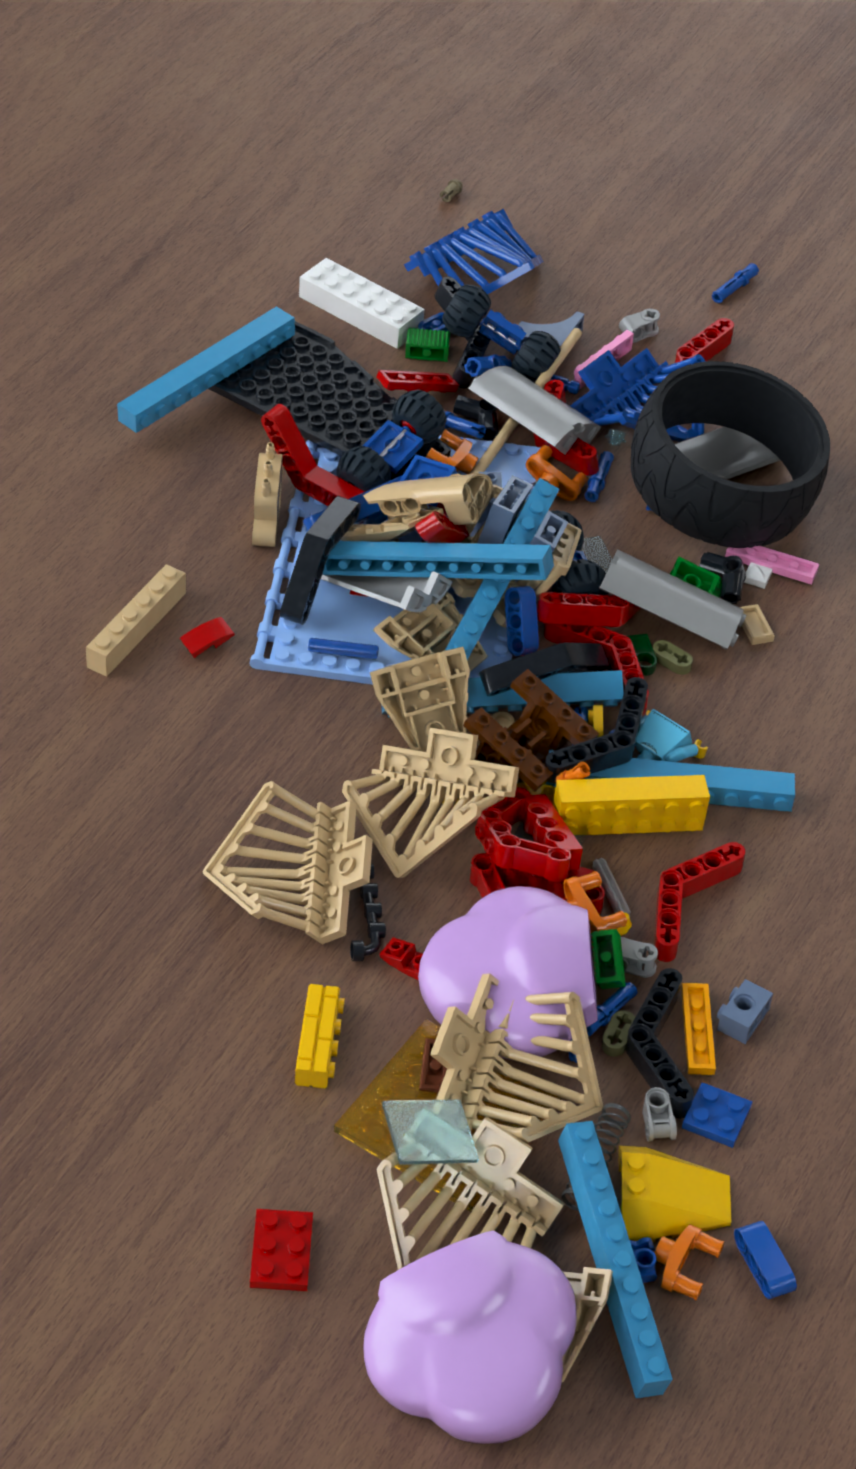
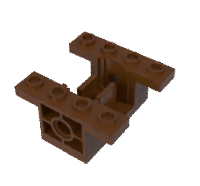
[463,669,599,792]

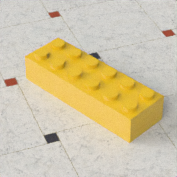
[553,775,710,835]

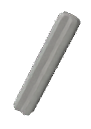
[592,858,631,917]

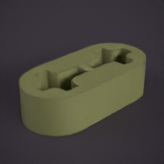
[653,640,693,675]
[602,1010,635,1057]

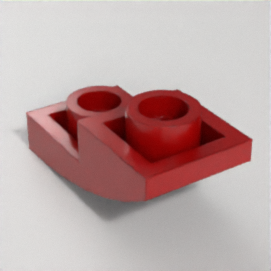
[180,617,235,658]
[379,937,423,980]

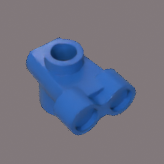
[630,1237,657,1283]

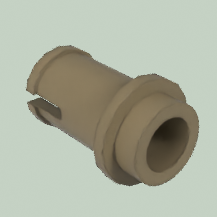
[440,179,463,202]

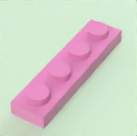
[574,330,634,389]
[725,546,819,585]

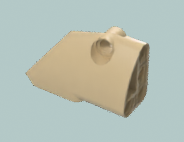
[363,473,493,525]

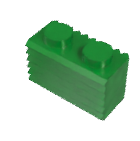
[405,328,450,362]
[590,929,625,990]

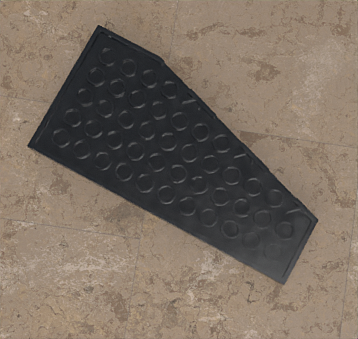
[208,321,451,480]

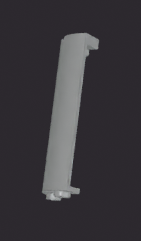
[468,366,601,455]
[675,427,780,480]
[321,540,453,612]
[599,549,746,650]

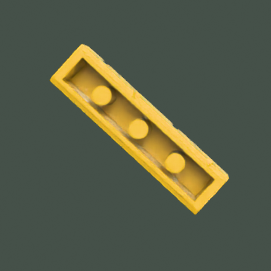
[295,984,345,1089]

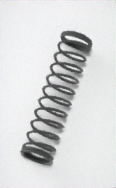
[561,1103,631,1211]

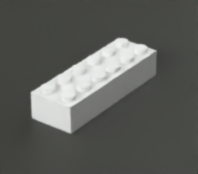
[299,258,425,349]

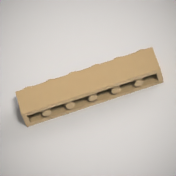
[86,564,186,677]

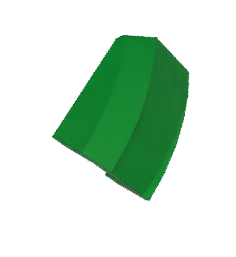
[670,556,722,598]

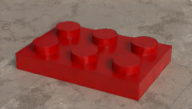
[250,1209,313,1291]

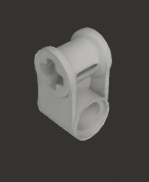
[619,309,660,343]
[621,937,658,978]
[642,1087,677,1142]

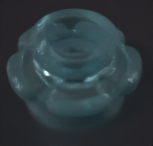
[605,429,626,446]

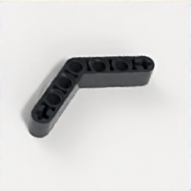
[434,277,491,388]
[280,496,361,625]
[479,642,610,696]
[545,677,648,784]
[626,968,694,1119]

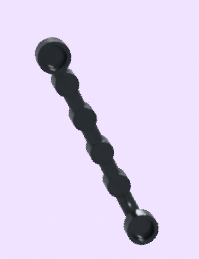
[350,864,386,962]

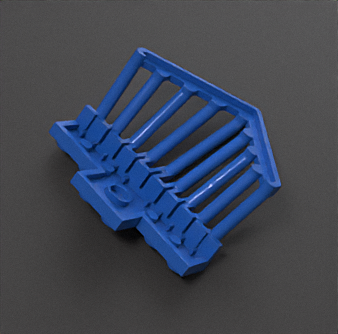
[404,209,544,294]
[570,348,706,442]

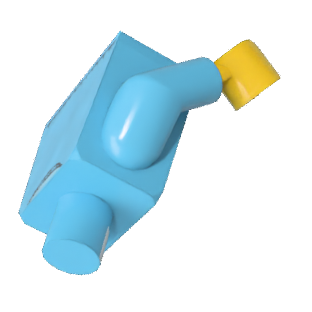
[635,709,708,762]

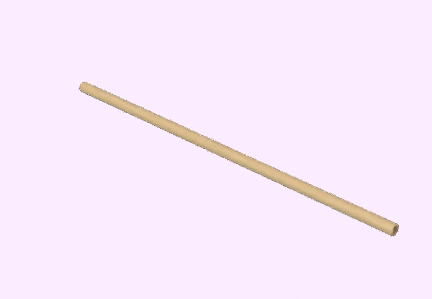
[421,328,582,543]

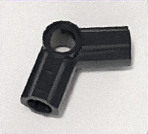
[453,395,498,441]
[699,552,746,604]

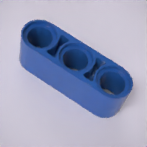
[504,586,539,656]
[734,1221,797,1299]

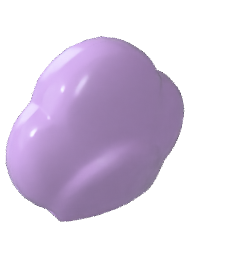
[418,886,598,1060]
[363,1230,577,1444]

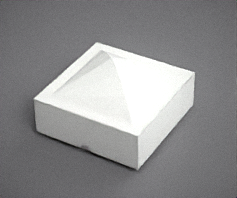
[744,562,773,589]

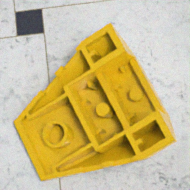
[619,1145,731,1242]

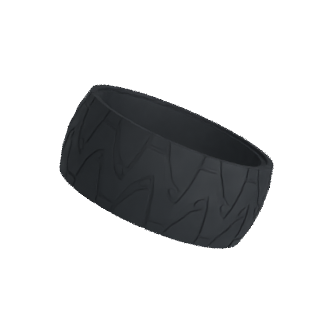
[631,361,830,548]

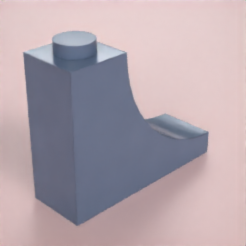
[519,311,584,347]
[477,475,533,544]

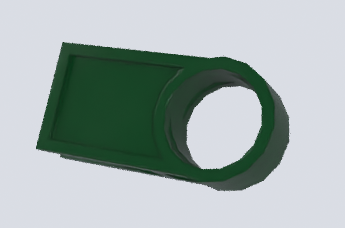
[627,634,657,676]

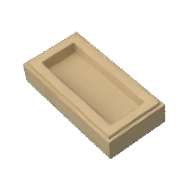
[740,604,775,645]

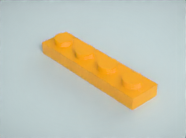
[681,983,716,1075]

